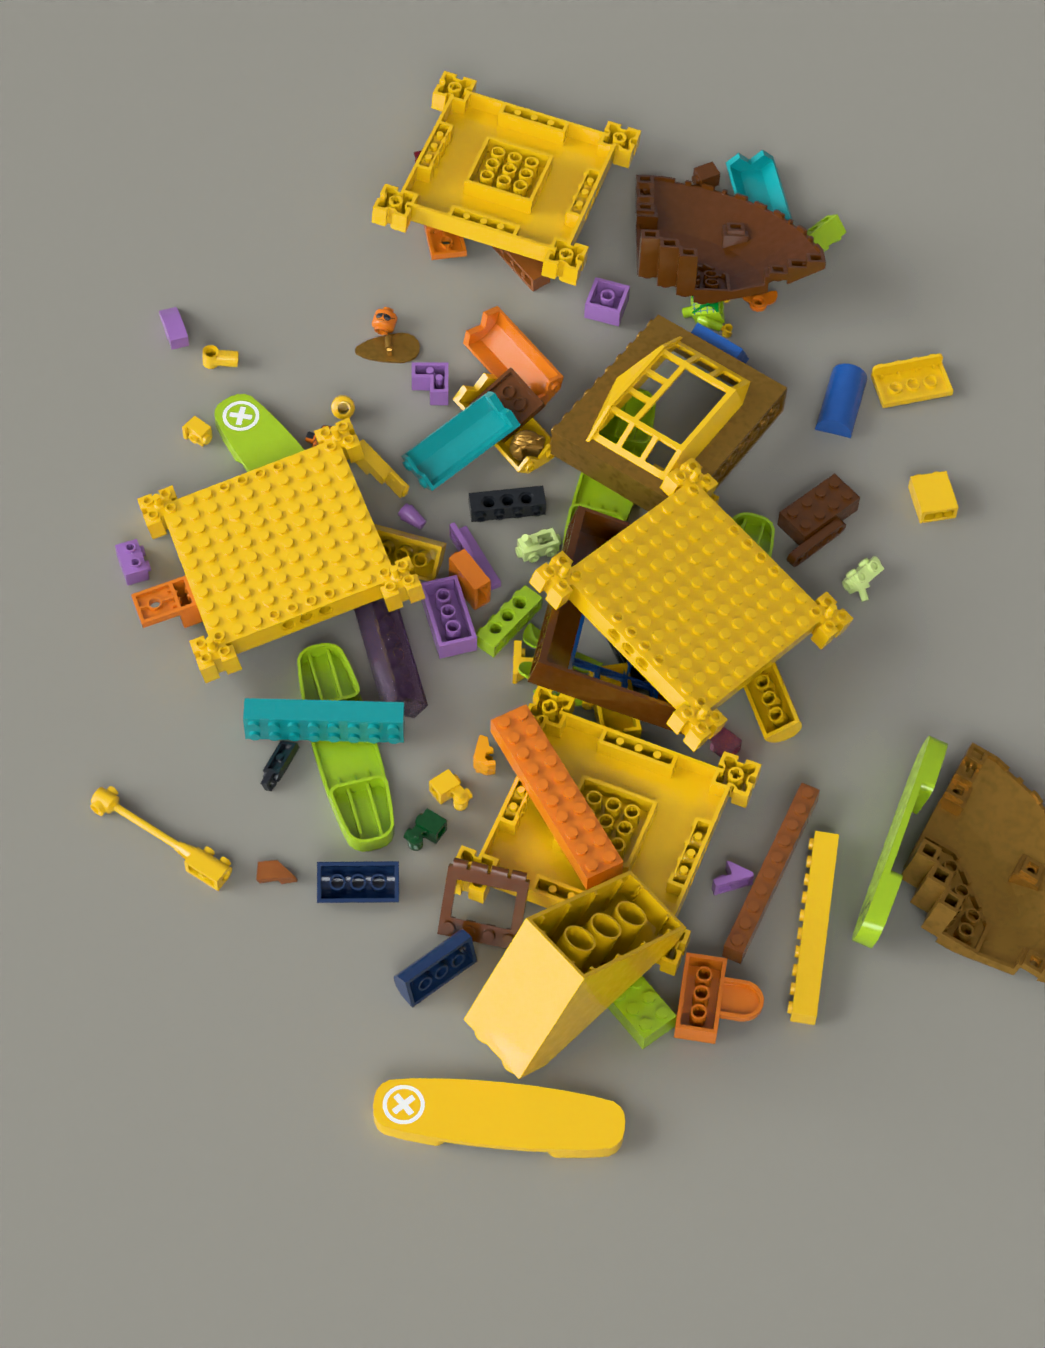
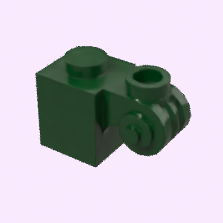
[403,808,447,851]

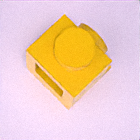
[182,415,212,447]

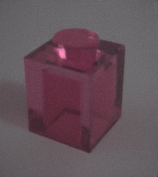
[710,727,742,757]

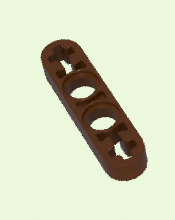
[786,518,846,567]

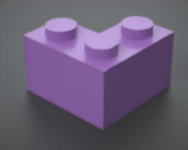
[412,362,449,405]

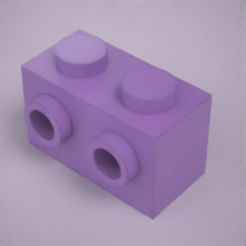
[115,539,151,586]

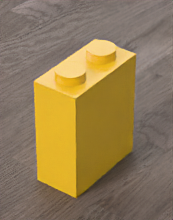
[908,471,959,523]

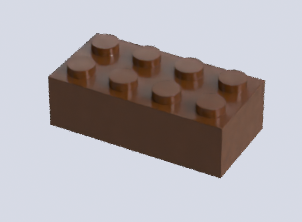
[777,473,860,545]

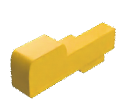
[355,439,410,499]

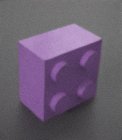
[584,277,630,327]

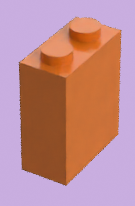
[449,549,491,610]

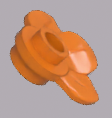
[742,291,778,312]

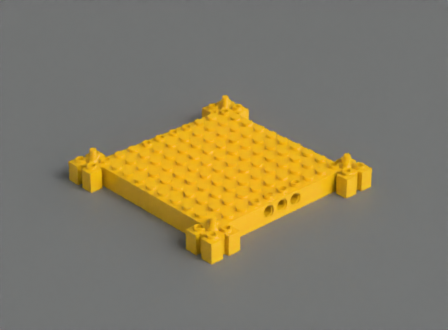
[372,71,641,286]
[137,418,425,683]
[529,457,854,752]
[455,686,762,976]

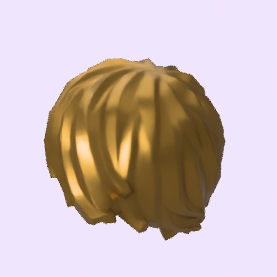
[510,430,546,461]

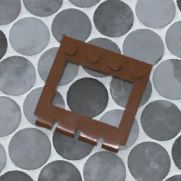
[437,858,530,949]

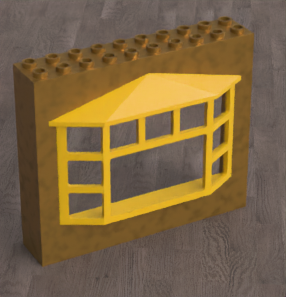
[550,314,787,512]

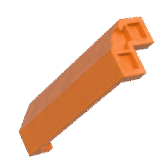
[463,306,564,405]

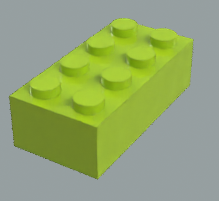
[608,976,677,1049]

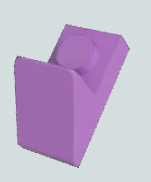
[712,861,754,895]

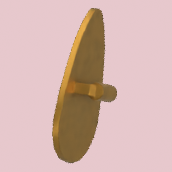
[355,333,420,363]

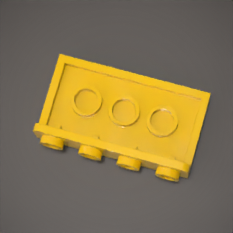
[871,353,953,408]

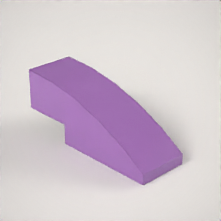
[159,307,189,350]

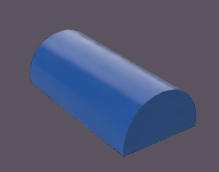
[815,363,867,438]

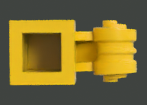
[429,769,473,811]

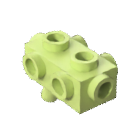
[515,528,562,563]
[842,556,884,602]

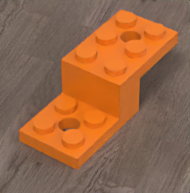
[424,225,467,260]
[131,575,203,628]

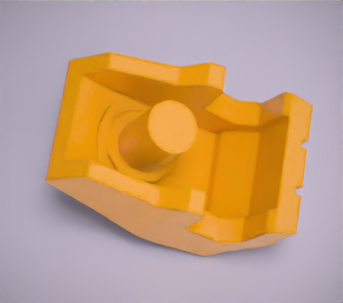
[473,735,496,776]

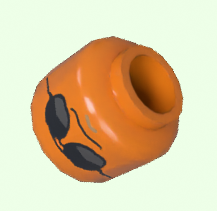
[372,307,398,335]

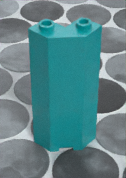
[726,150,794,224]
[401,391,520,491]

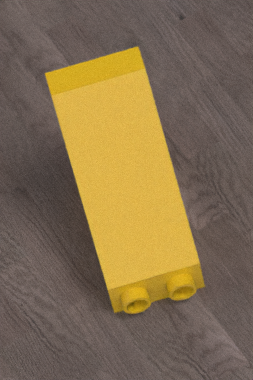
[464,870,687,1079]

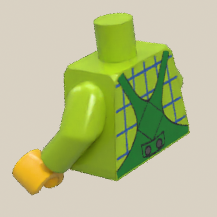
[682,296,733,338]

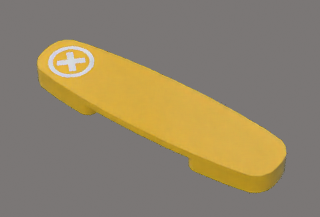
[373,1078,625,1158]

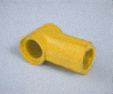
[202,345,239,369]

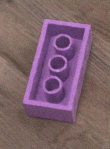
[421,575,477,659]

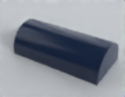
[317,861,399,903]
[394,929,477,1007]

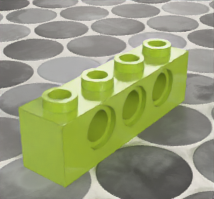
[476,585,543,658]

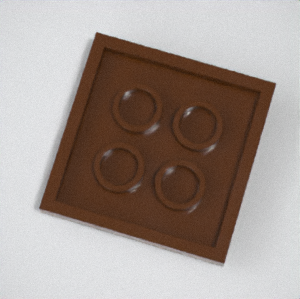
[470,367,546,443]

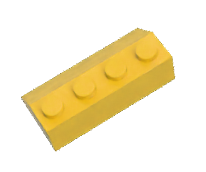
[374,524,447,581]

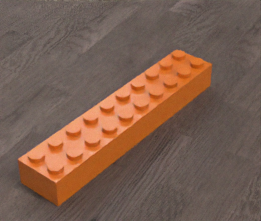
[490,704,624,890]

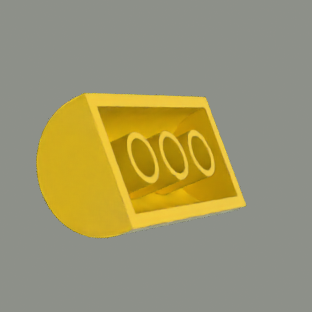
[743,662,802,743]

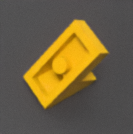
[513,640,533,684]

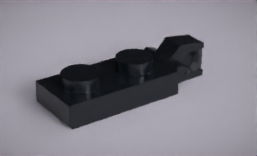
[260,740,300,791]

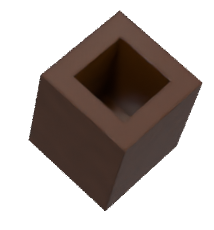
[692,161,720,187]

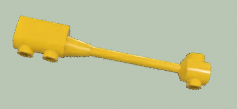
[90,786,232,891]

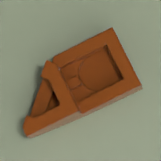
[256,860,298,884]

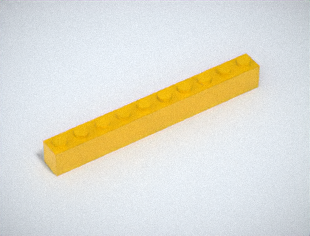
[787,831,839,1025]

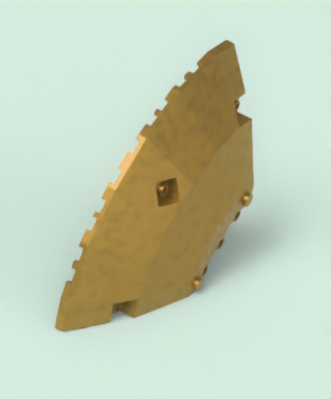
[901,742,1045,983]

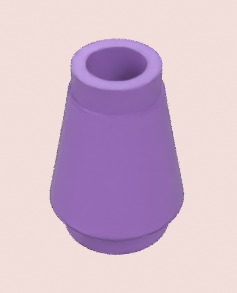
[398,503,427,530]

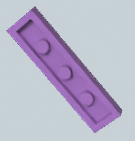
[449,522,501,590]

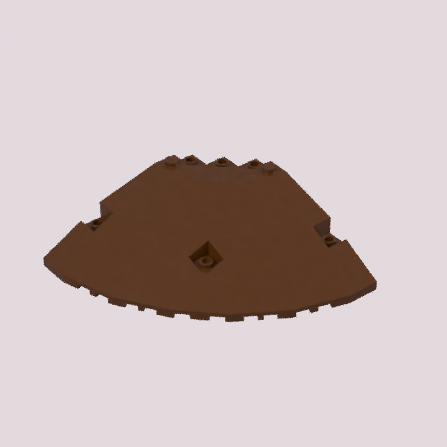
[636,175,826,304]

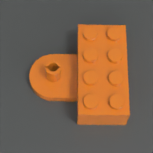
[674,952,764,1044]

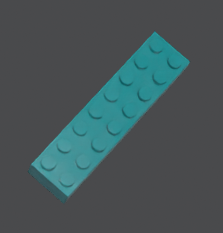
[243,698,405,744]

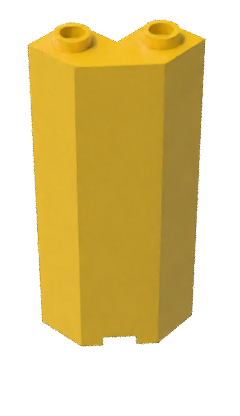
[453,373,555,474]

